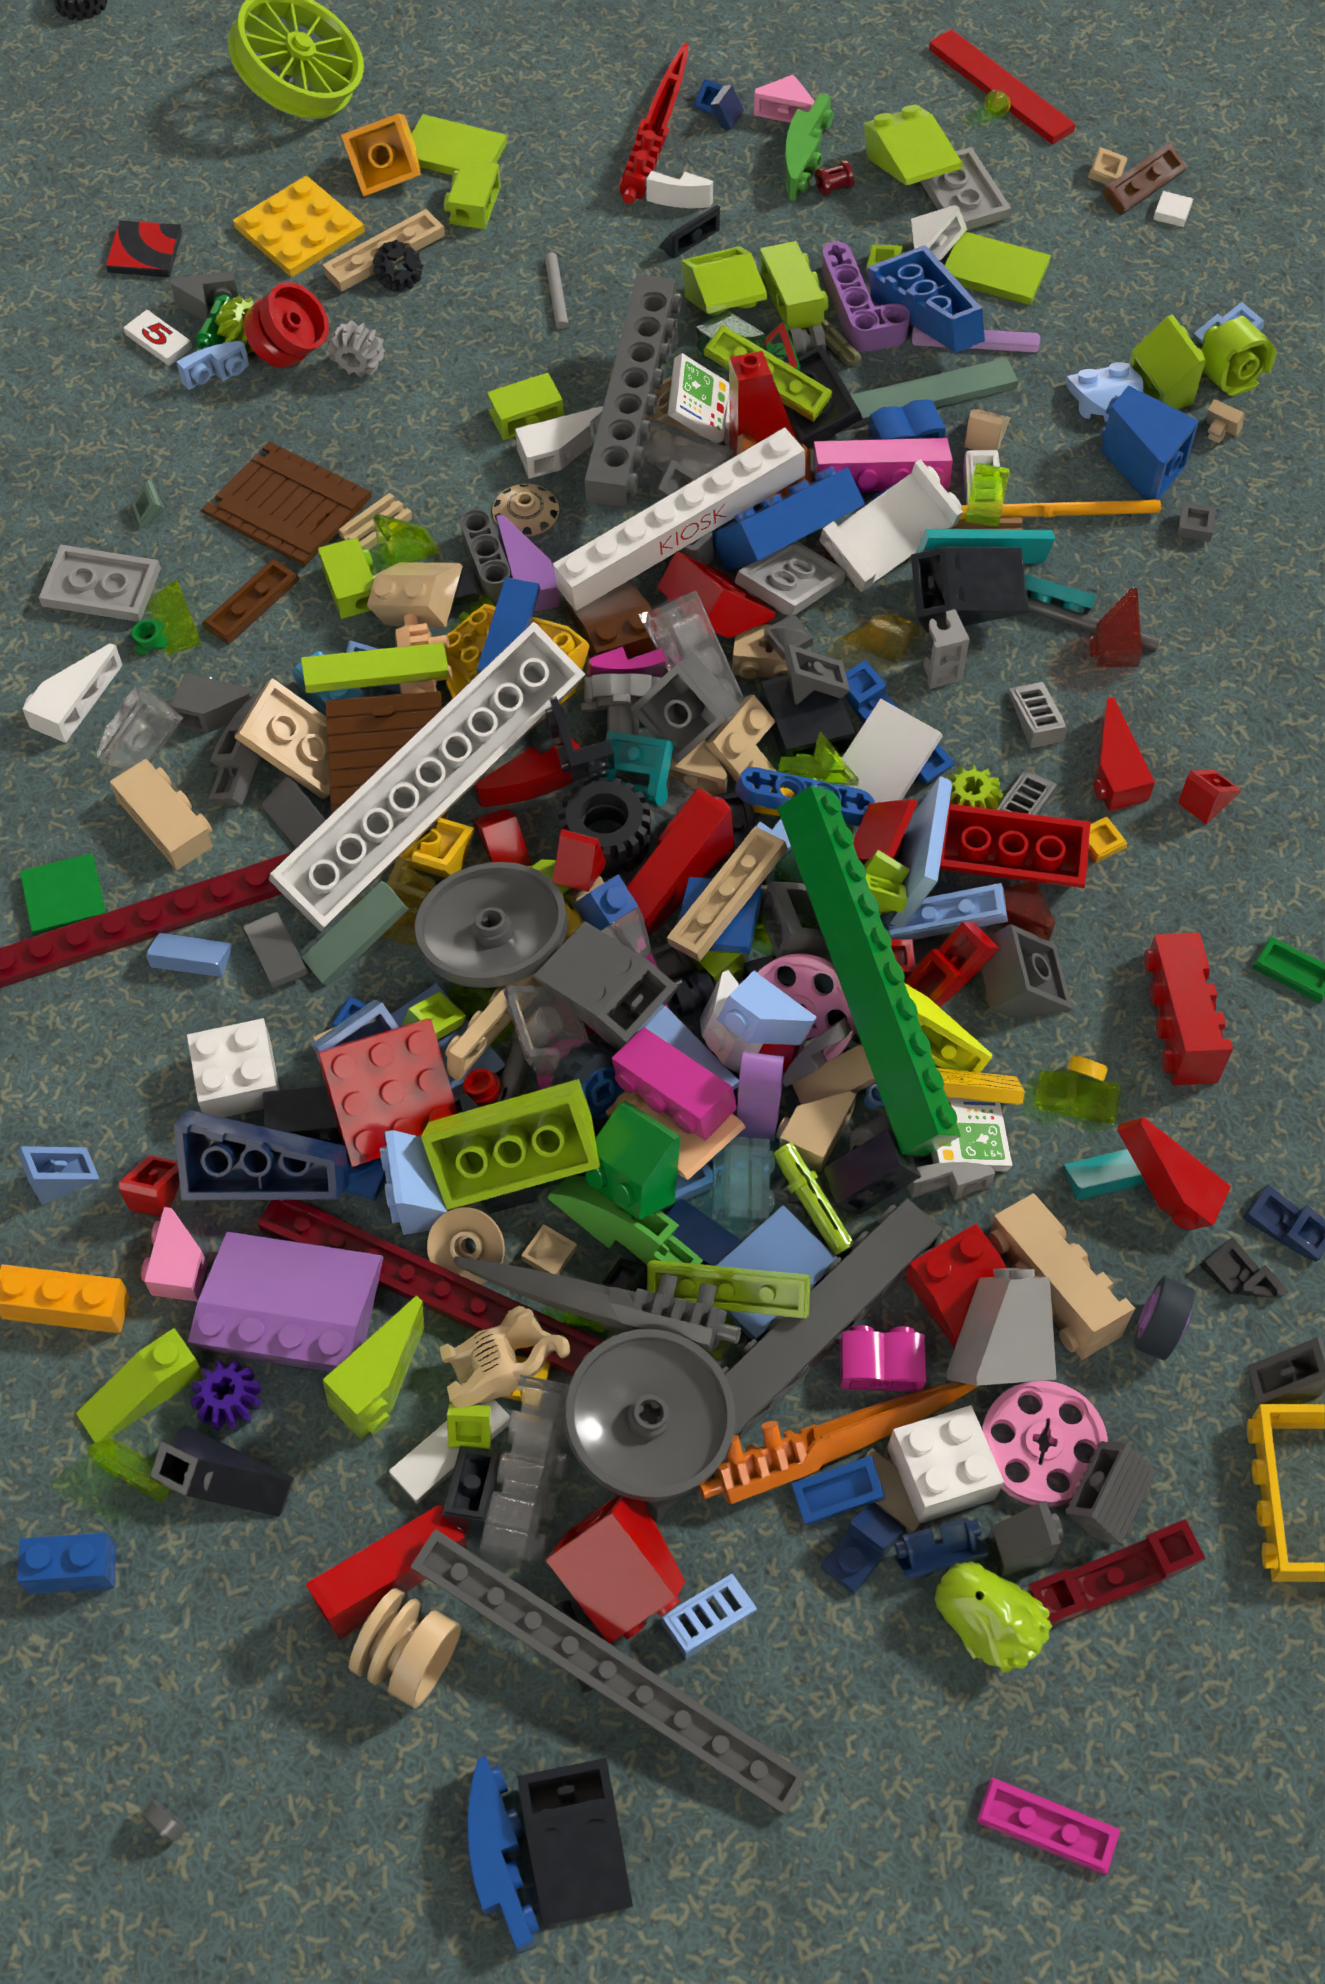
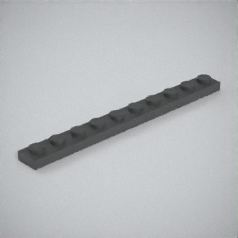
[410,1529,808,1815]

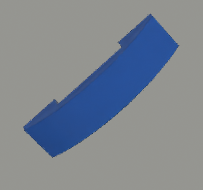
[845,660,955,785]

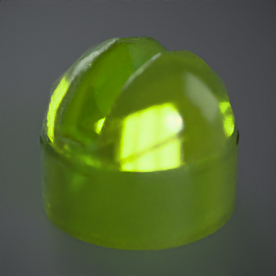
[984,90,1011,117]

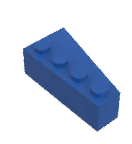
[868,245,985,353]
[712,466,865,571]

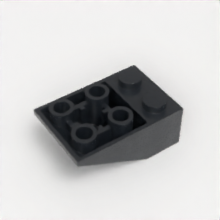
[911,547,1029,633]
[517,1758,633,1926]

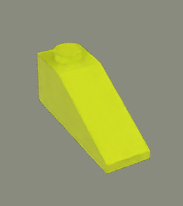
[905,984,992,1072]

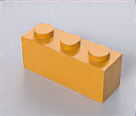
[0,1265,130,1334]

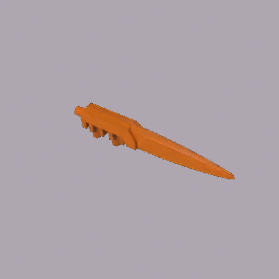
[698,1382,978,1504]

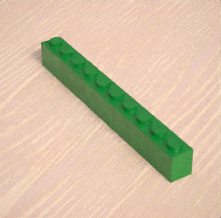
[777,786,961,1156]

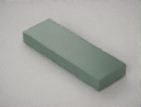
[302,881,409,986]

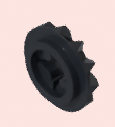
[373,239,424,292]

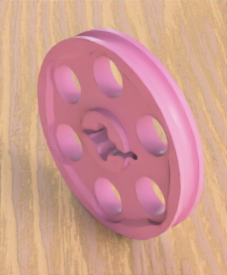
[757,954,856,1062]
[982,1381,1108,1507]

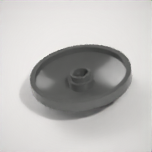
[415,862,568,988]
[564,1329,736,1501]

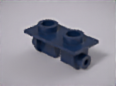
[894,1517,988,1580]

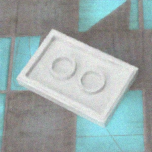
[827,698,943,803]

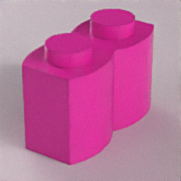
[840,1325,926,1391]

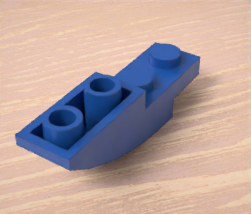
[468,1756,540,1954]

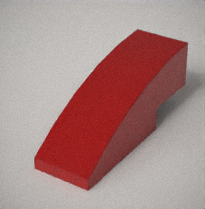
[475,737,581,807]
[904,922,1000,1008]

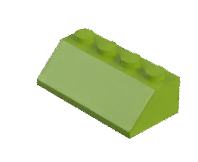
[421,1079,600,1210]

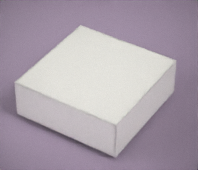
[1153,191,1193,227]

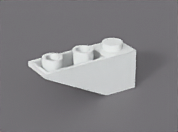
[515,406,603,478]

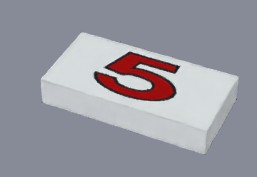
[123,310,192,366]

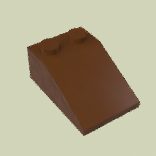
[563,580,663,660]

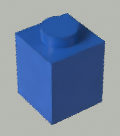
[573,875,638,931]

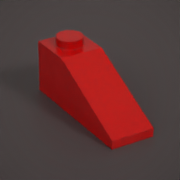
[1093,697,1155,811]
[1117,1117,1231,1230]

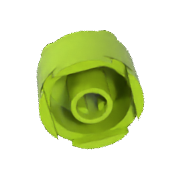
[1201,316,1276,397]

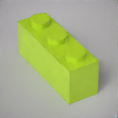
[760,241,828,329]

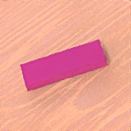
[976,1777,1121,1876]

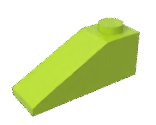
[76,1328,202,1446]

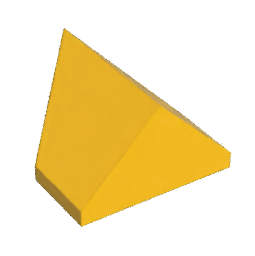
[394,818,474,878]

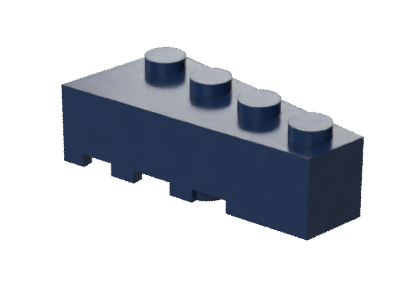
[174,1110,349,1200]

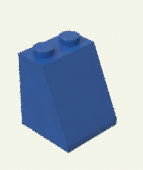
[1101,385,1199,500]

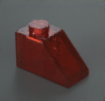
[1089,588,1142,668]

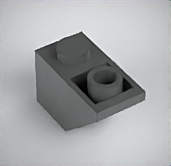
[170,673,254,733]
[987,1501,1064,1578]

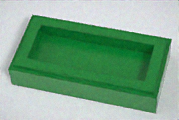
[1252,936,1325,1003]

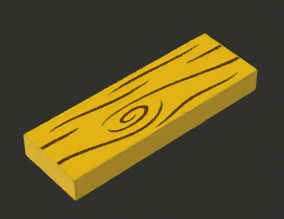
[936,1068,1025,1105]

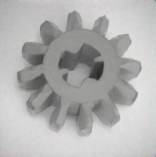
[327,320,385,378]

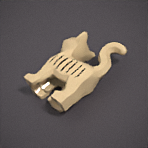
[440,1306,570,1408]

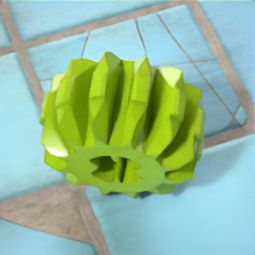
[214,295,254,354]
[946,764,1003,810]

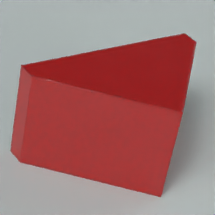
[1178,769,1242,824]
[472,808,532,867]
[553,829,606,892]
[119,1155,180,1217]

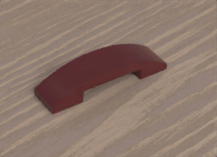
[1028,1519,1206,1625]

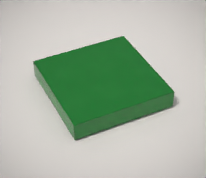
[20,853,107,936]

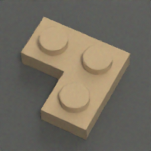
[705,695,777,788]

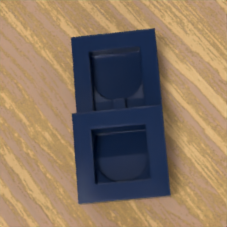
[1242,1184,1325,1262]

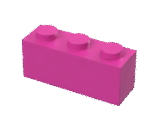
[612,1027,737,1141]

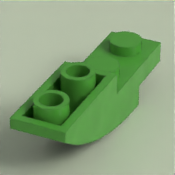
[784,93,834,201]
[548,1175,703,1264]

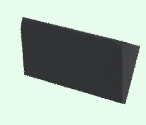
[659,205,720,258]
[442,1446,501,1538]

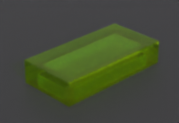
[965,463,1010,527]

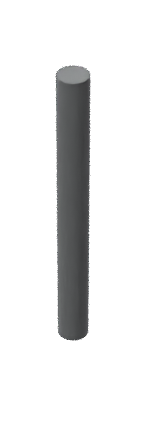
[1028,597,1160,652]

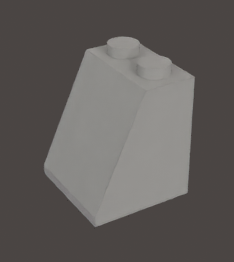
[947,1268,1056,1386]

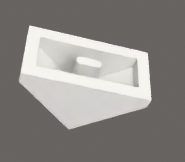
[911,205,967,260]

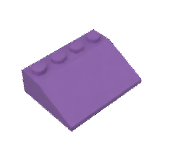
[188,1232,383,1372]

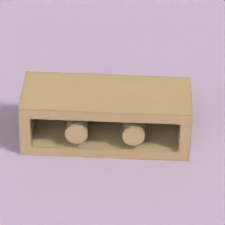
[110,759,213,870]

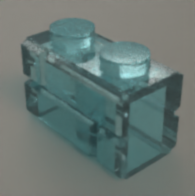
[712,1136,775,1223]

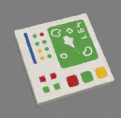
[668,353,729,444]
[931,1097,1012,1172]

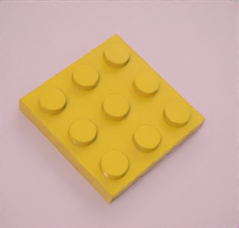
[233,175,365,278]

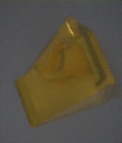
[838,612,921,664]

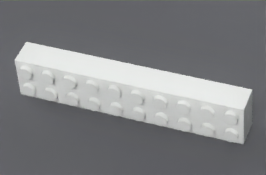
[269,622,585,932]

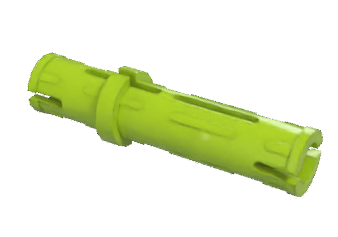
[771,1142,854,1256]

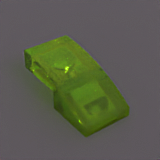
[1034,1070,1121,1125]

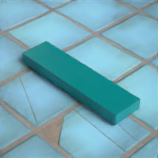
[916,529,1055,563]

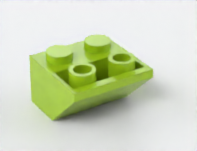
[681,246,767,316]
[1129,314,1206,410]

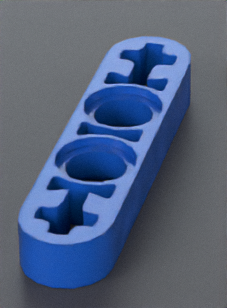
[735,767,875,826]

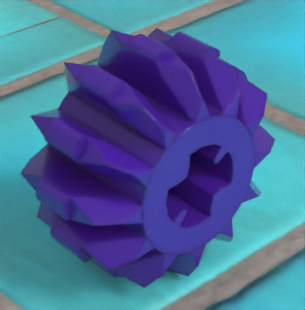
[190,1359,262,1431]

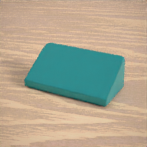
[1063,1149,1146,1201]

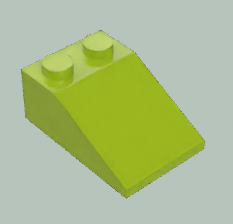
[864,105,963,186]
[323,1296,424,1439]

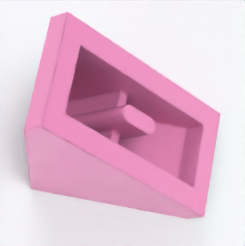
[754,75,814,123]

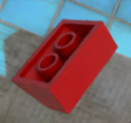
[657,551,776,638]

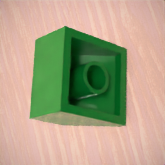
[586,1100,681,1220]

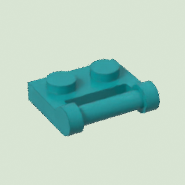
[597,731,675,807]

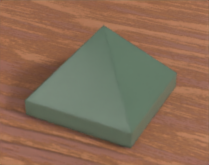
[131,480,165,528]

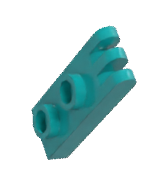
[1025,574,1097,614]

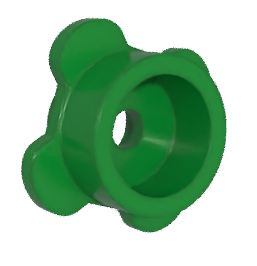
[130,619,168,655]

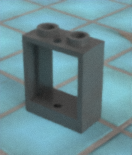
[759,881,833,964]

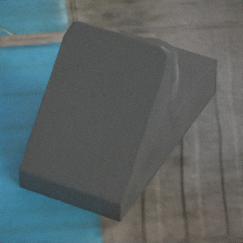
[170,271,239,322]
[784,644,850,704]

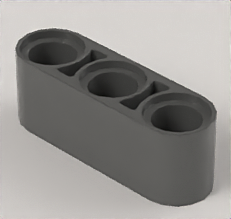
[460,509,511,604]

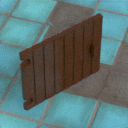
[201,441,372,566]
[326,691,449,835]

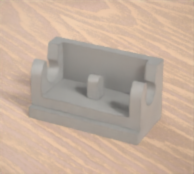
[923,609,970,689]

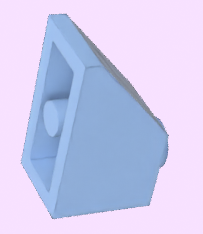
[717,971,817,1045]

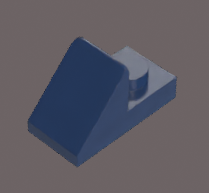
[820,1503,906,1595]

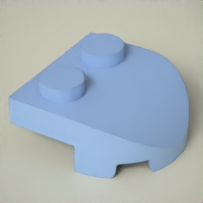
[1067,362,1143,422]

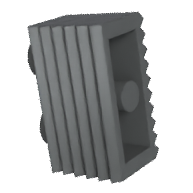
[1065,1441,1157,1545]

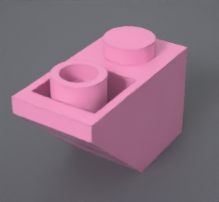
[141,1207,208,1302]

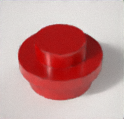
[463,1068,502,1106]

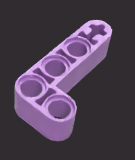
[821,241,910,352]
[736,1052,784,1142]

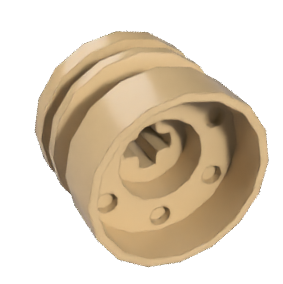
[348,1588,462,1708]

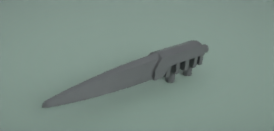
[454,1257,741,1351]

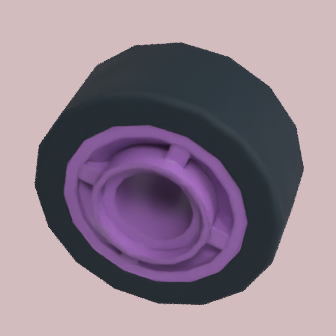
[1134,1276,1195,1361]

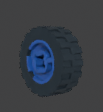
[550,1042,626,1134]

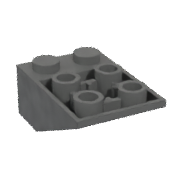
[533,921,678,1051]

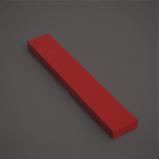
[929,29,1076,145]

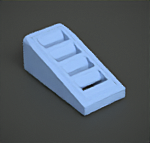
[661,1574,757,1660]

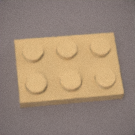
[234,678,330,800]

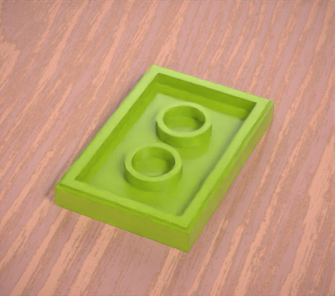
[412,114,508,175]
[945,231,1051,306]

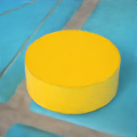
[1067,1055,1108,1082]

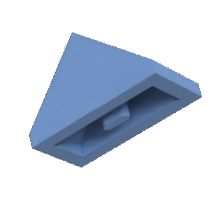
[17,1146,100,1205]

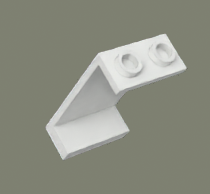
[819,459,962,592]

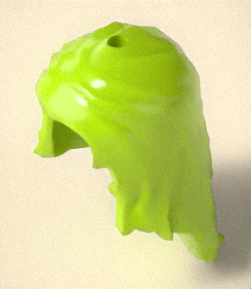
[934,1561,1052,1673]

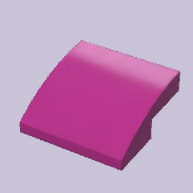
[586,647,666,678]

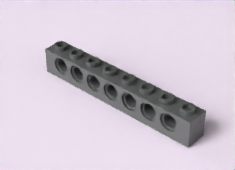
[584,274,682,508]

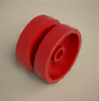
[244,282,329,369]

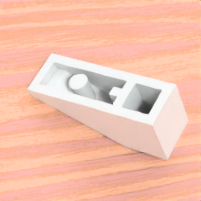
[22,643,122,743]

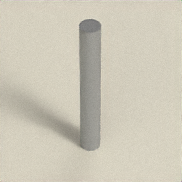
[545,252,569,329]

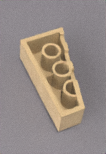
[989,1193,1135,1360]

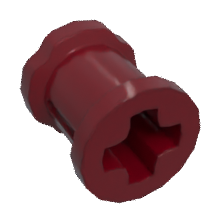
[815,160,854,196]

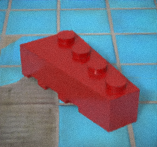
[1144,932,1233,1086]

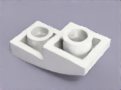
[646,171,713,208]

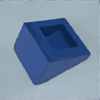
[693,79,724,115]

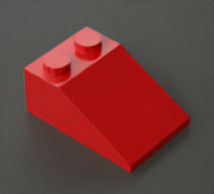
[906,1223,1007,1348]

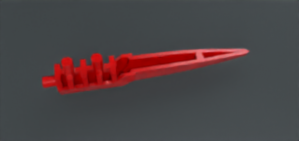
[619,42,689,204]

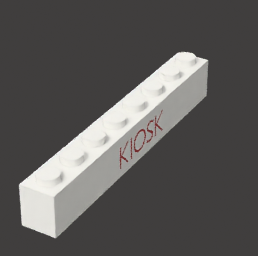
[553,428,805,611]

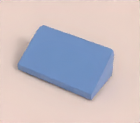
[146,933,232,977]

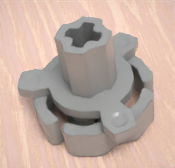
[581,674,661,735]

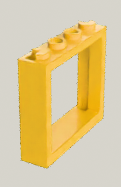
[1247,1404,1325,1582]

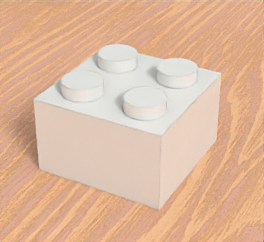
[187,1018,280,1118]
[887,1405,1004,1523]

